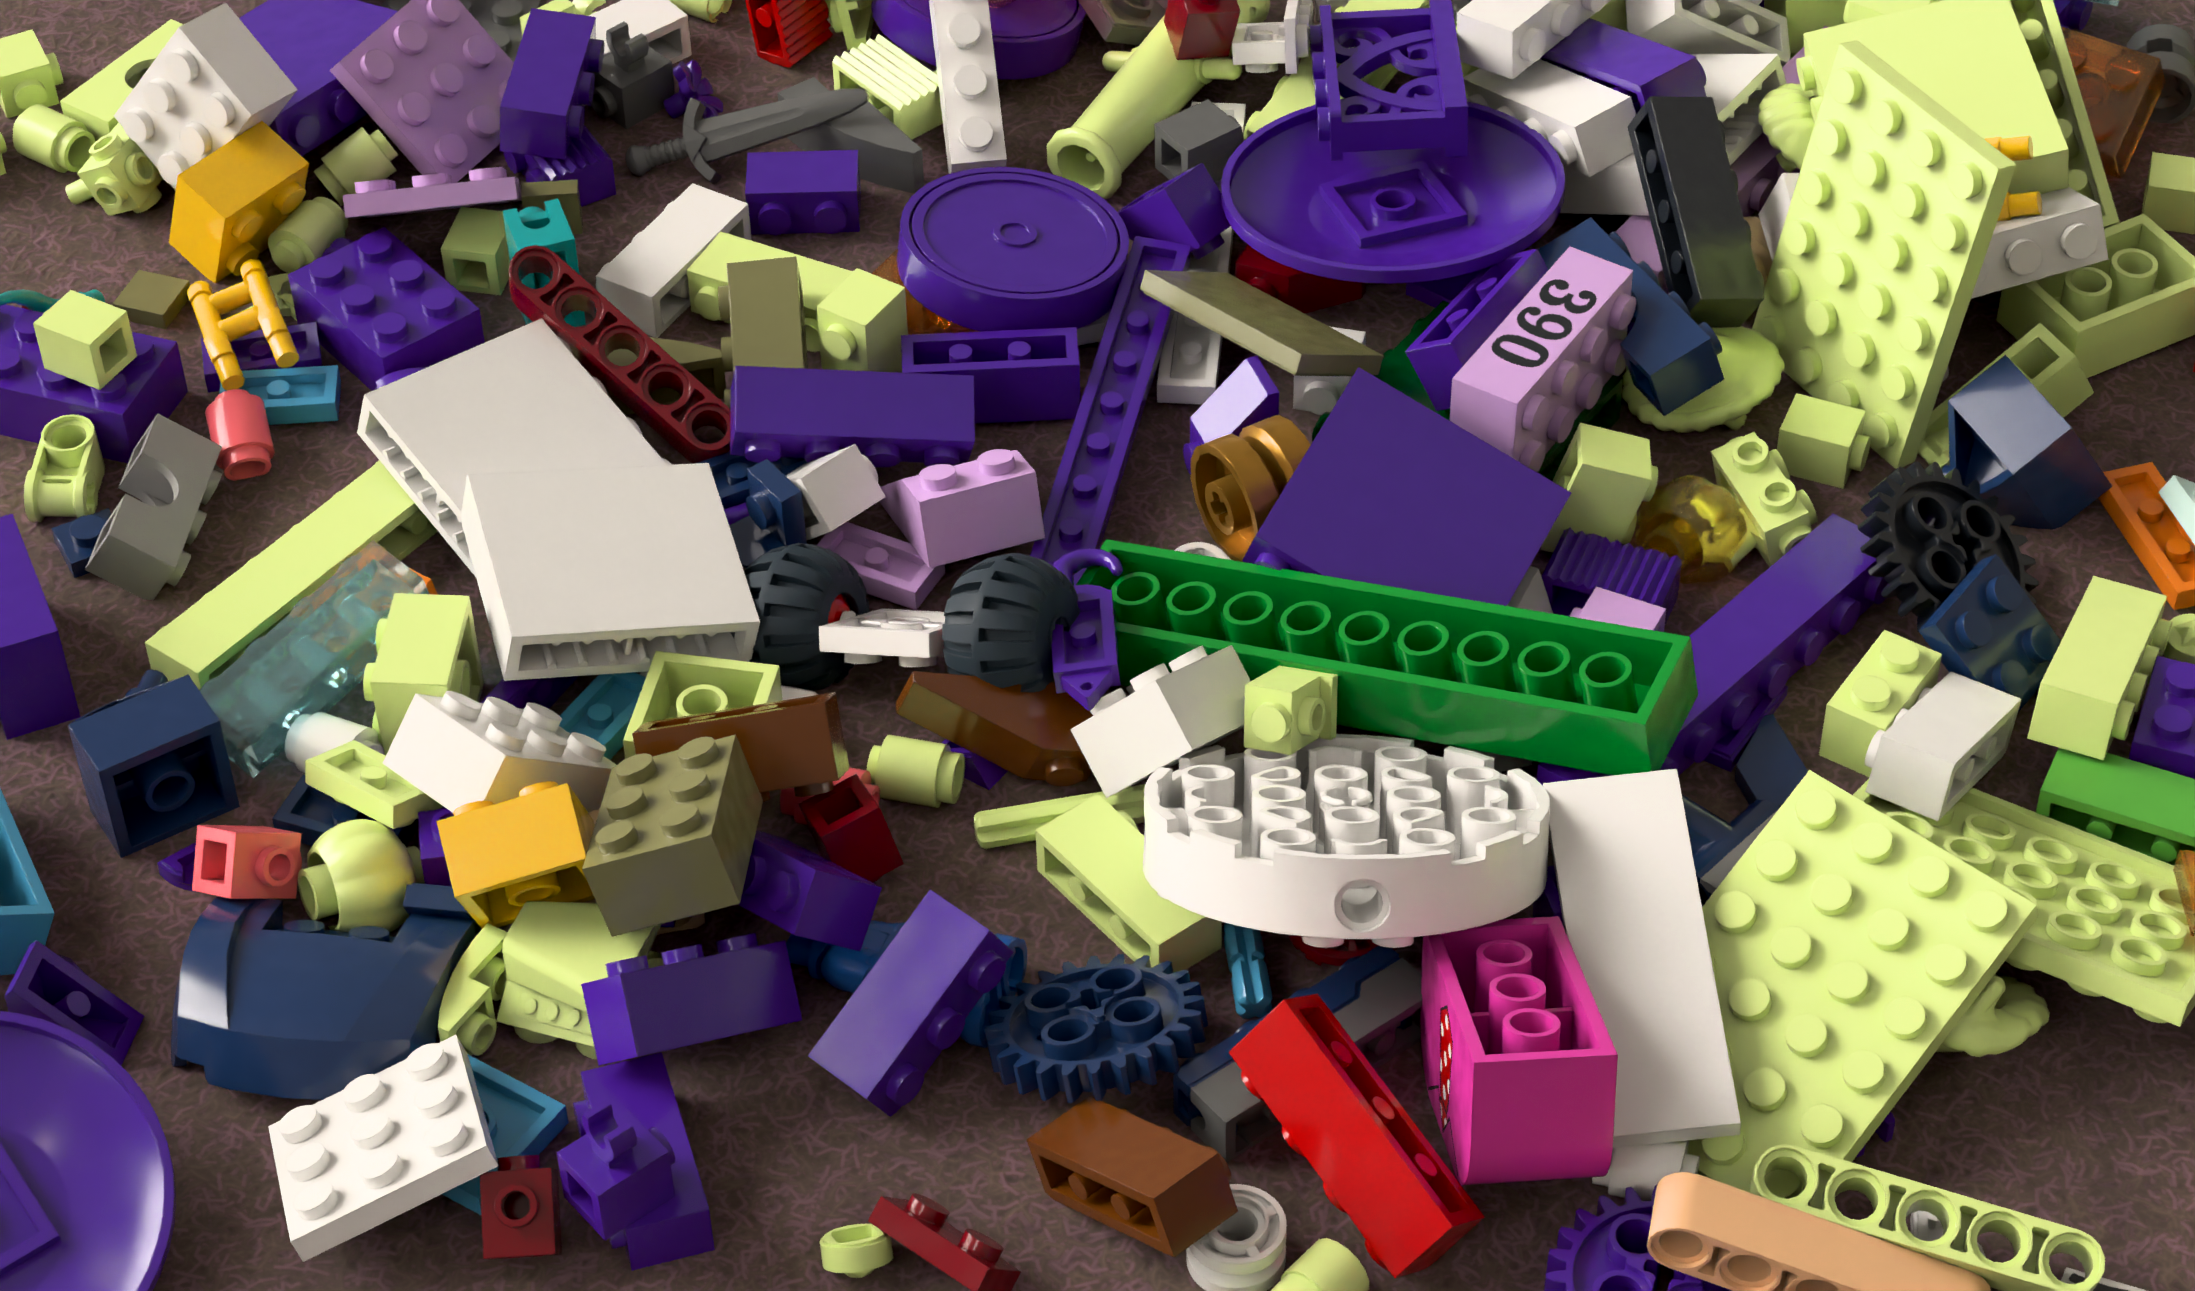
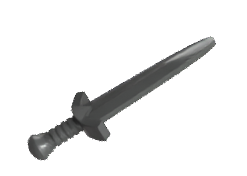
[625,88,869,185]

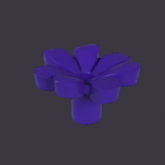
[664,59,723,119]

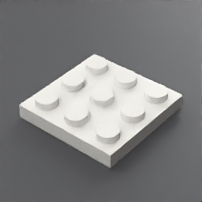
[268,1035,498,1262]

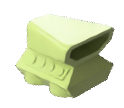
[496,901,664,1059]

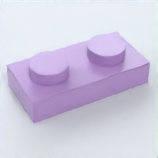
[817,522,945,610]

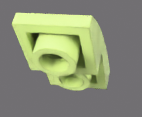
[438,923,507,1056]

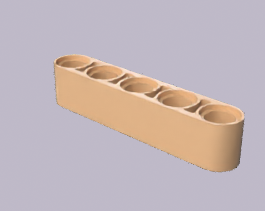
[1647,1172,1991,1291]

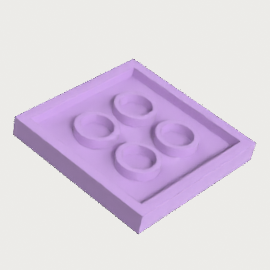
[329,0,514,183]
[343,167,522,219]

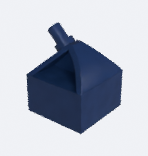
[1942,355,2112,529]
[68,669,240,858]

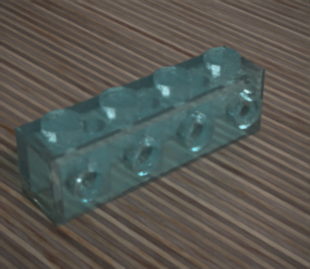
[199,540,429,778]

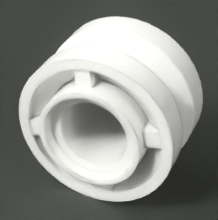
[1186,1184,1287,1291]

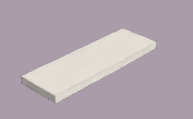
[1543,769,1741,1148]

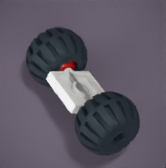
[731,543,1081,693]

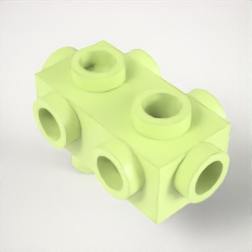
[66,122,164,216]
[1711,432,1817,569]

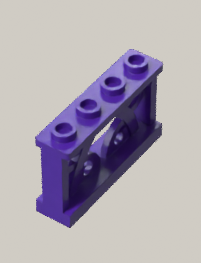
[1309,0,1468,161]

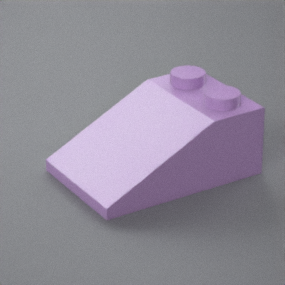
[880,449,1045,568]

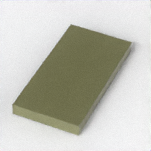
[1140,270,1384,376]

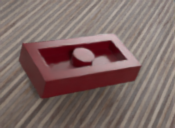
[868,1193,1021,1291]

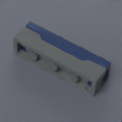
[1173,946,1423,1163]

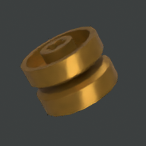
[1191,415,1310,562]

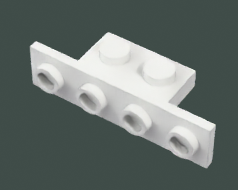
[1232,0,1314,74]

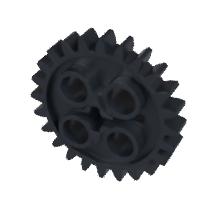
[1858,461,2039,633]

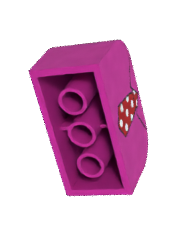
[1420,916,1618,1185]

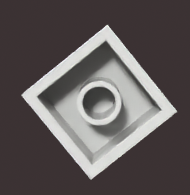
[1070,645,1251,798]

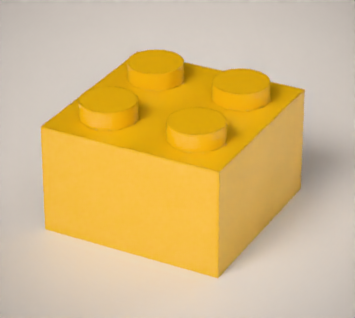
[169,121,309,283]
[436,781,595,929]

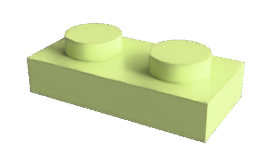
[305,740,442,829]

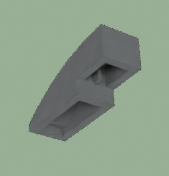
[777,77,924,194]

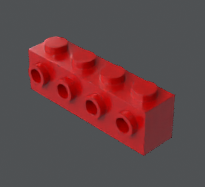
[1228,993,1485,1279]

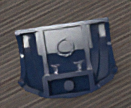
[171,896,475,1100]

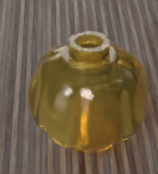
[1635,475,1747,584]

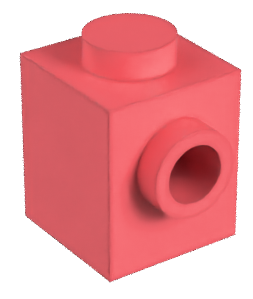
[192,825,302,899]

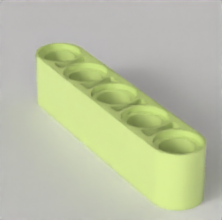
[1750,1144,2105,1291]

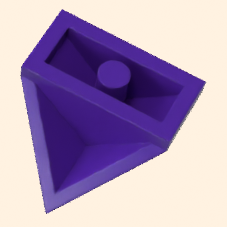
[4,940,144,1065]

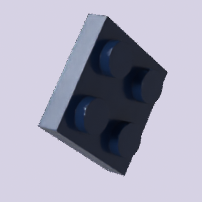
[1918,554,2061,714]

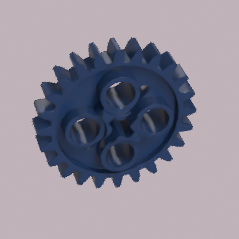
[984,954,1208,1103]

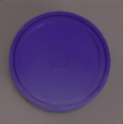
[871,0,1086,80]
[897,167,1129,332]

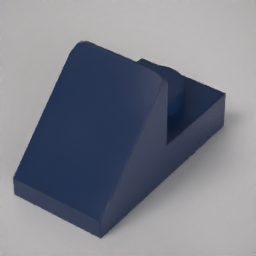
[729,459,807,568]

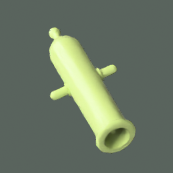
[1047,0,1270,199]

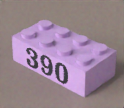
[1450,247,1636,472]

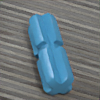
[1224,923,1272,1019]

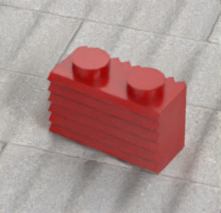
[745,0,833,68]

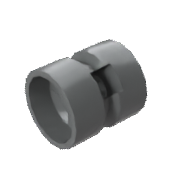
[2124,24,2195,124]

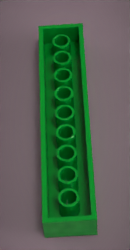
[1076,539,1698,775]

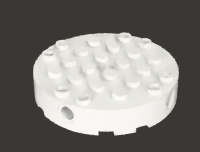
[1143,734,1550,948]

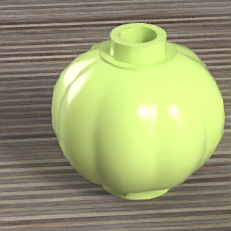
[298,819,425,933]

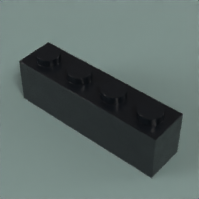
[1628,96,1764,328]

